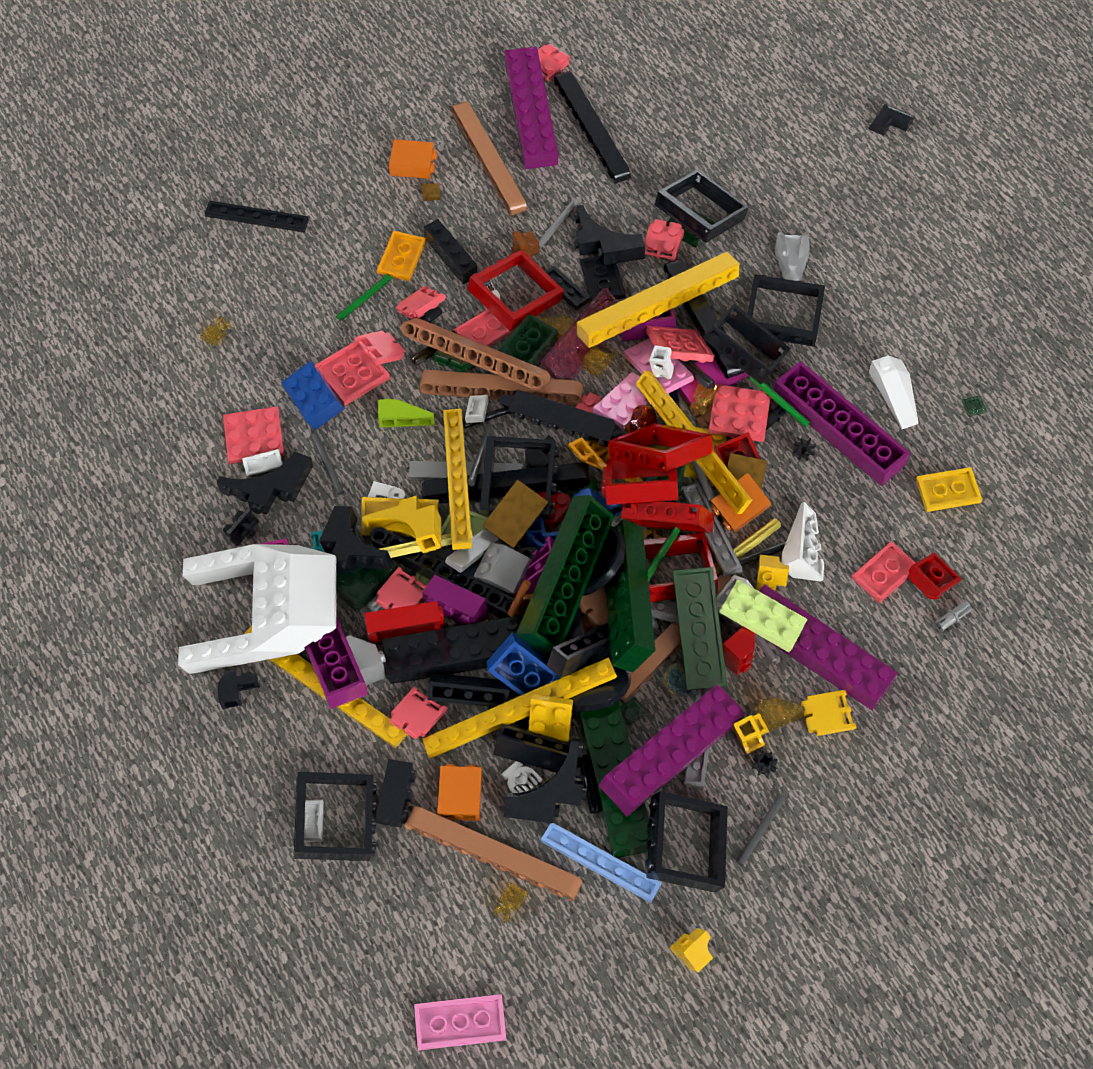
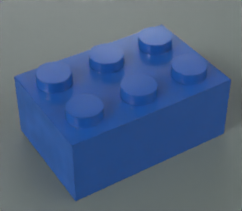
[281,361,345,430]
[487,632,560,695]

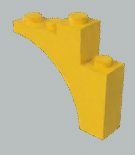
[362,495,441,553]

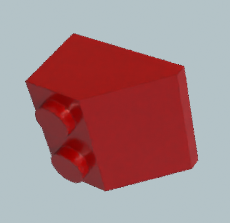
[723,626,755,676]

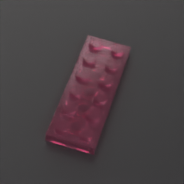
[541,288,618,380]

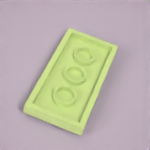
[719,580,807,652]

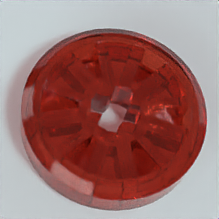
[630,405,658,446]

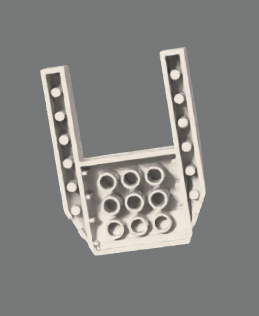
[178,544,336,674]

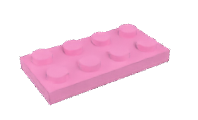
[624,338,694,394]
[592,372,650,430]
[414,994,506,1051]

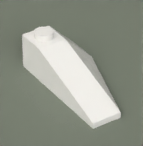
[869,355,918,430]
[781,502,824,581]

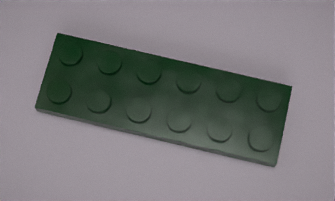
[672,567,727,691]

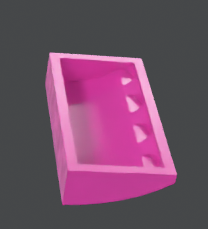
[677,358,749,408]

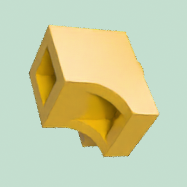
[756,555,789,591]
[732,713,769,755]
[670,928,713,972]

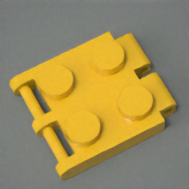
[801,690,857,736]

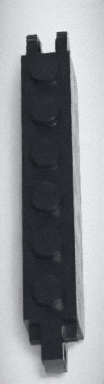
[499,391,627,447]

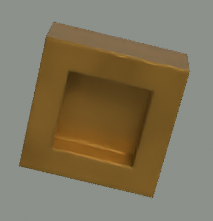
[422,183,440,201]

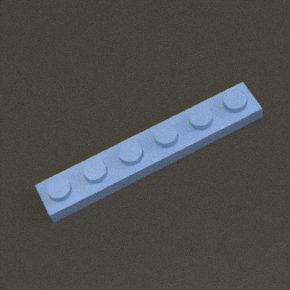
[541,823,662,903]

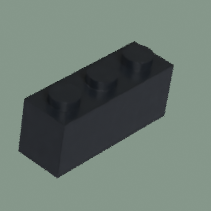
[376,759,417,828]

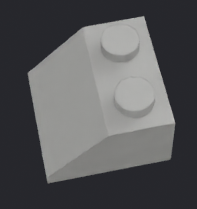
[474,542,531,594]
[346,635,387,685]

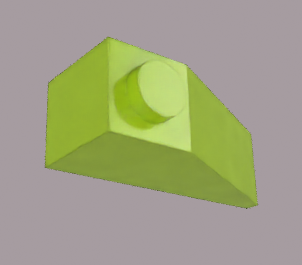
[378,398,435,428]

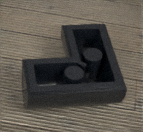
[869,104,914,136]

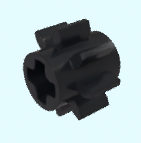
[793,437,816,461]
[752,750,778,777]

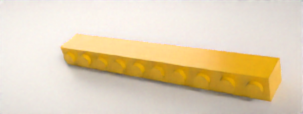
[577,252,740,348]

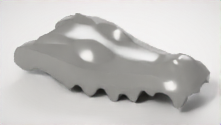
[775,232,810,282]

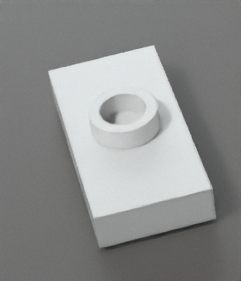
[465,395,489,423]
[242,449,283,477]
[304,800,324,842]

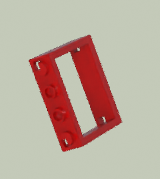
[467,249,564,331]
[608,423,713,472]
[602,460,678,505]
[621,501,715,533]
[644,532,718,602]
[364,601,444,644]

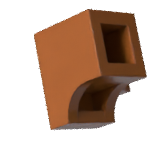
[511,230,539,258]

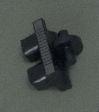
[223,508,259,546]

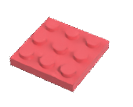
[646,326,715,363]
[315,341,390,406]
[708,384,770,442]
[223,406,285,464]

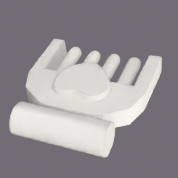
[501,761,543,793]

